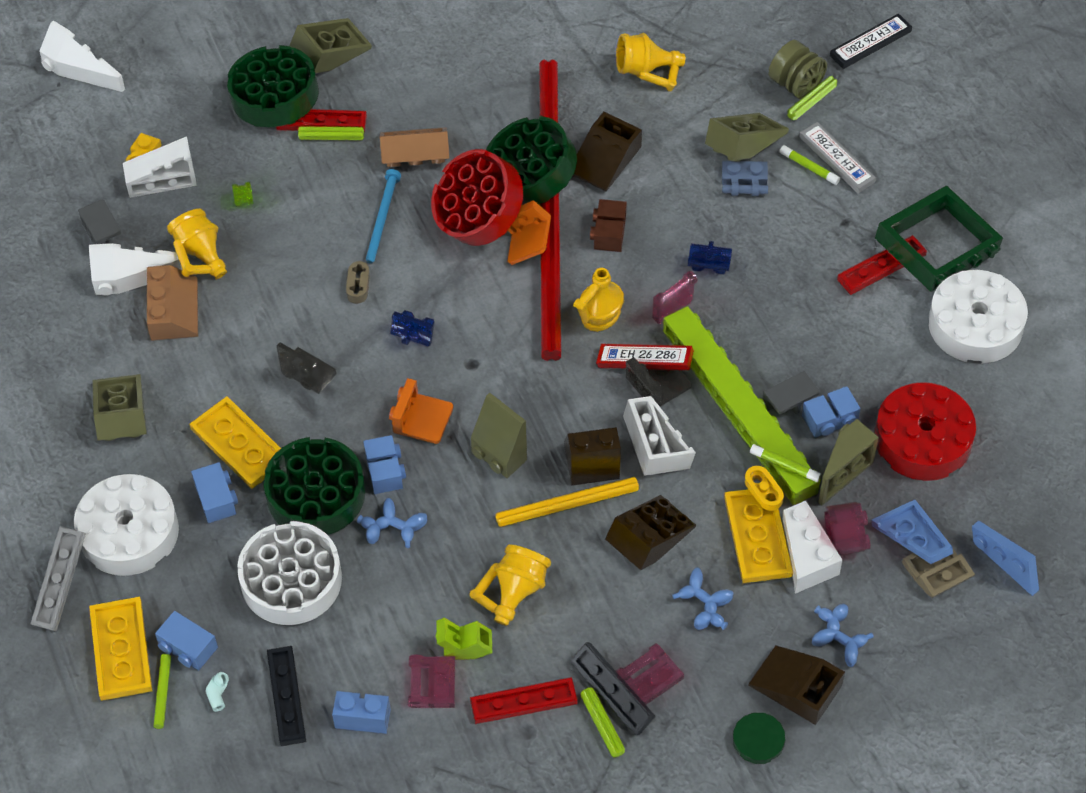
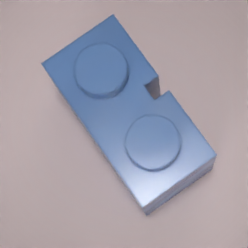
[802,386,861,438]
[363,435,406,494]
[191,462,239,523]
[155,611,218,671]
[332,691,391,734]

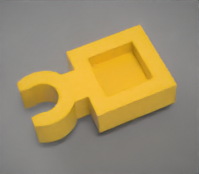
[126,133,162,161]

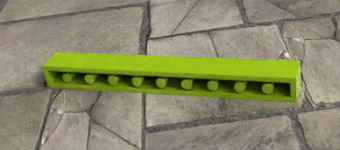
[663,306,821,506]

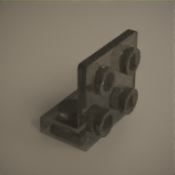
[277,342,336,394]
[626,357,692,407]

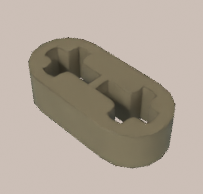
[346,261,370,304]

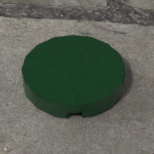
[733,713,785,764]

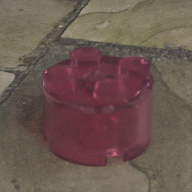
[824,502,870,555]

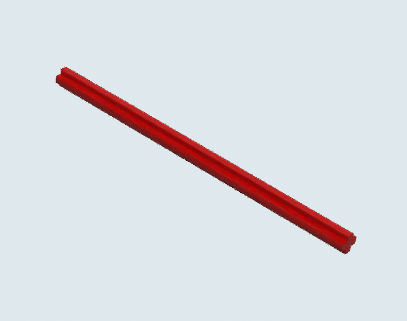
[539,59,561,361]

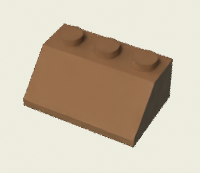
[380,127,450,167]
[147,265,198,340]

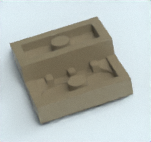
[902,537,975,598]

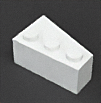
[123,136,197,198]
[623,396,696,476]
[782,501,842,594]

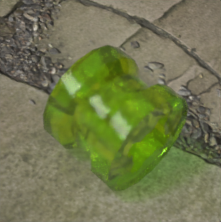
[232,182,254,207]

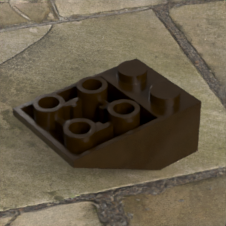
[573,111,642,192]
[605,495,696,570]
[748,645,845,725]

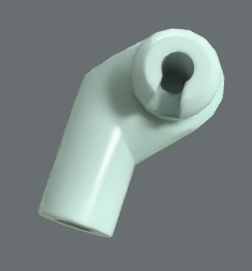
[205,672,229,712]

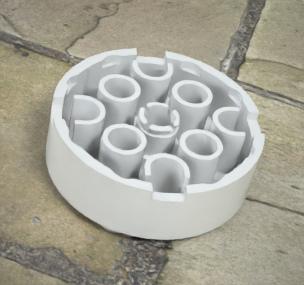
[929,270,1028,364]
[74,474,179,576]
[237,521,342,625]

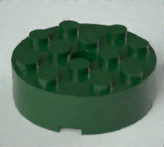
[227,45,319,127]
[486,116,577,205]
[263,437,365,535]

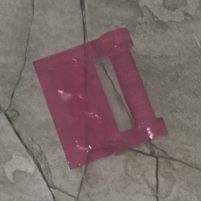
[652,271,698,324]
[616,643,684,705]
[407,654,455,708]

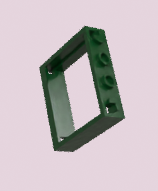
[875,185,1003,292]

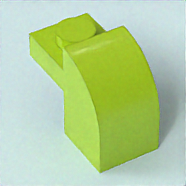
[436,618,493,660]

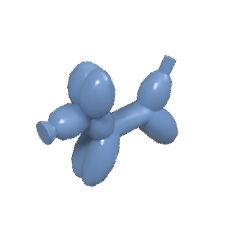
[357,498,427,548]
[672,567,734,630]
[812,604,874,667]

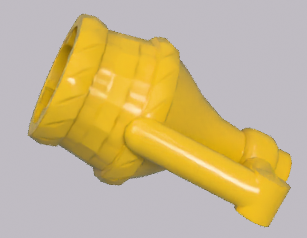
[616,33,686,91]
[167,208,227,279]
[573,268,624,332]
[470,544,551,626]

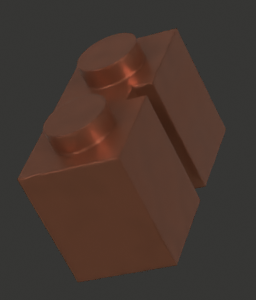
[590,199,627,252]

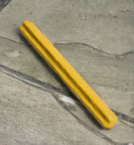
[495,477,639,527]

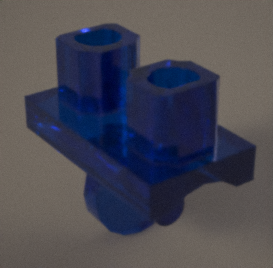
[687,241,732,275]
[390,310,435,347]

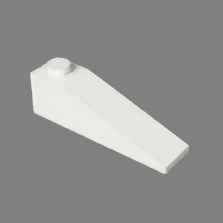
[39,21,125,92]
[89,243,182,295]

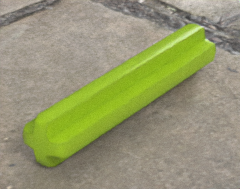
[787,76,837,121]
[298,126,364,140]
[581,687,625,758]

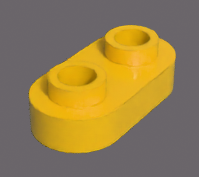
[745,466,784,511]

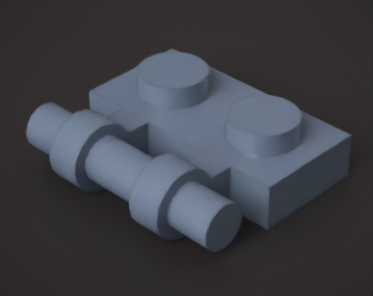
[722,161,768,196]

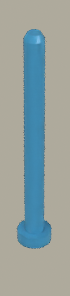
[366,169,401,264]

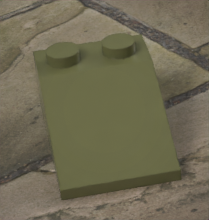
[290,18,372,73]
[705,113,789,162]
[92,374,147,441]
[471,393,527,478]
[818,419,879,506]

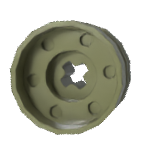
[768,40,827,99]

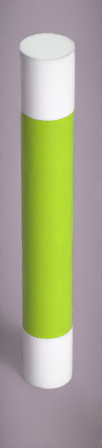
[780,145,840,185]
[750,444,821,483]

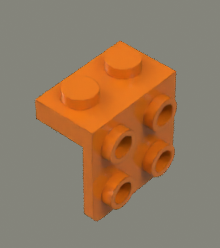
[507,200,551,265]
[389,378,453,444]

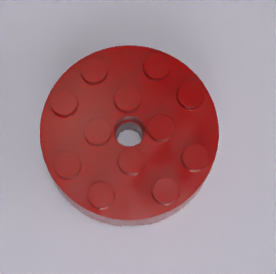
[431,149,523,246]
[874,383,976,481]

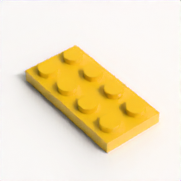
[189,396,281,489]
[724,489,793,584]
[89,597,153,701]

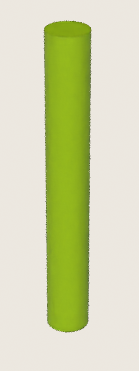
[153,654,171,729]

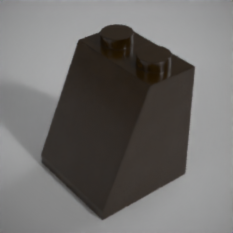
[564,427,621,486]

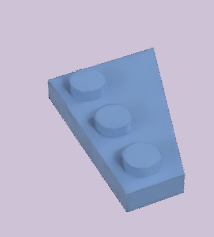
[871,500,953,564]
[972,521,1039,596]

